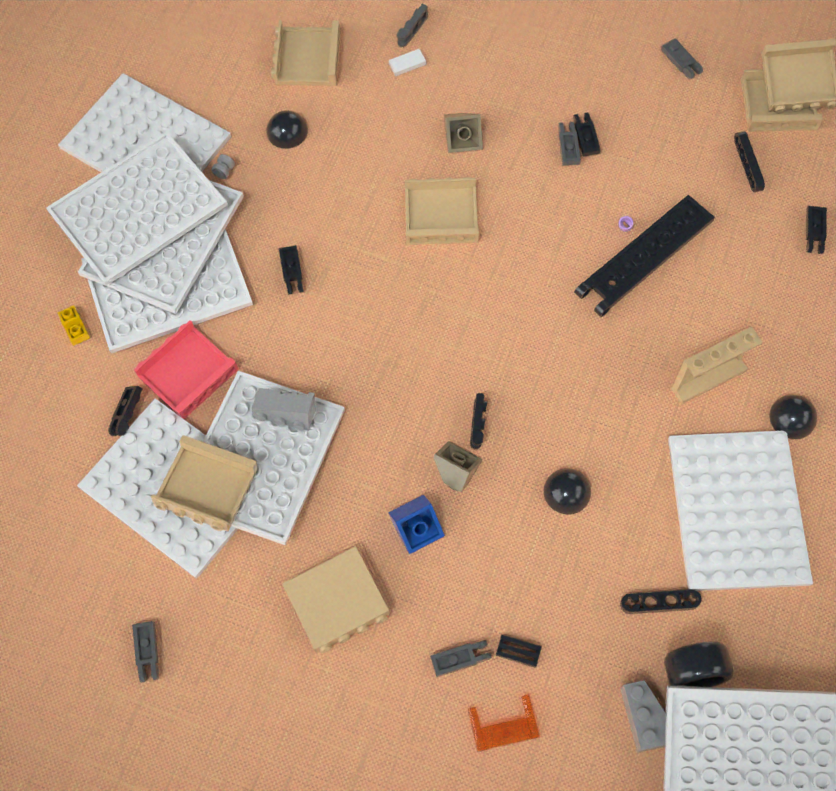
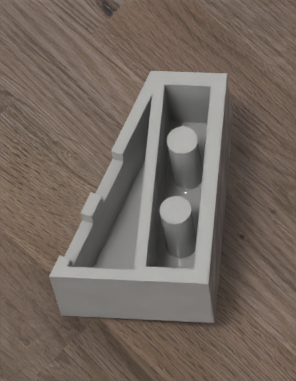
[252,388,316,431]
[620,680,666,753]

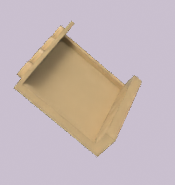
[271,20,340,86]
[761,39,836,113]
[741,69,823,132]
[405,177,479,245]
[672,327,763,404]
[151,435,258,532]
[283,546,390,653]

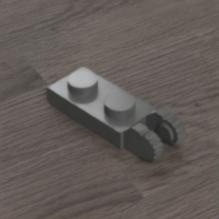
[397,3,428,47]
[661,38,703,79]
[558,122,581,166]
[132,621,159,683]
[430,641,492,677]

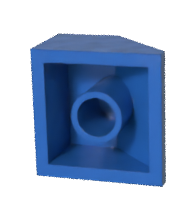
[388,495,445,554]

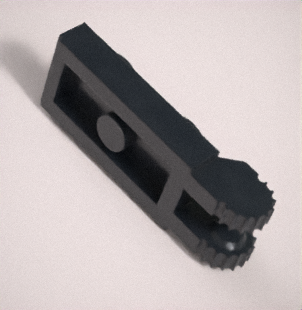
[573,112,601,157]
[806,206,827,254]
[278,245,304,295]
[108,386,143,436]
[470,393,487,449]

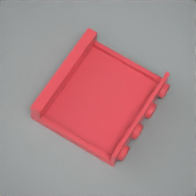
[134,320,239,419]

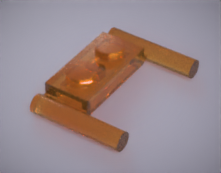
[468,695,540,752]

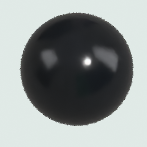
[266,110,308,149]
[769,394,817,439]
[544,468,591,515]

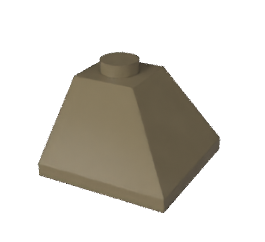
[444,113,483,153]
[433,441,482,492]

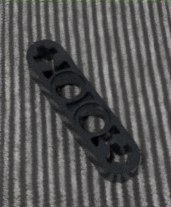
[734,131,765,192]
[620,589,702,614]

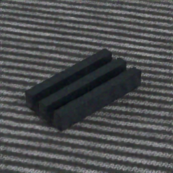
[496,635,542,668]

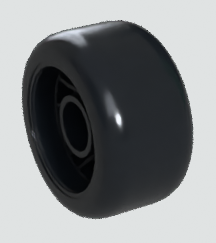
[664,642,733,687]

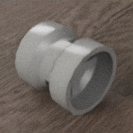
[211,154,235,179]

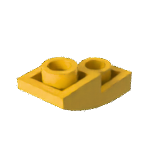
[57,305,90,346]

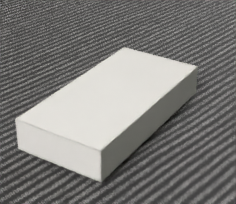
[389,49,426,76]

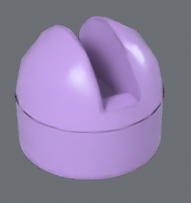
[619,216,633,232]

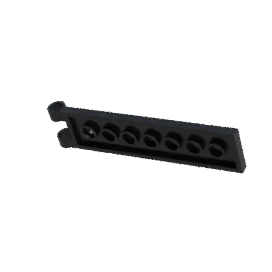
[574,194,715,317]

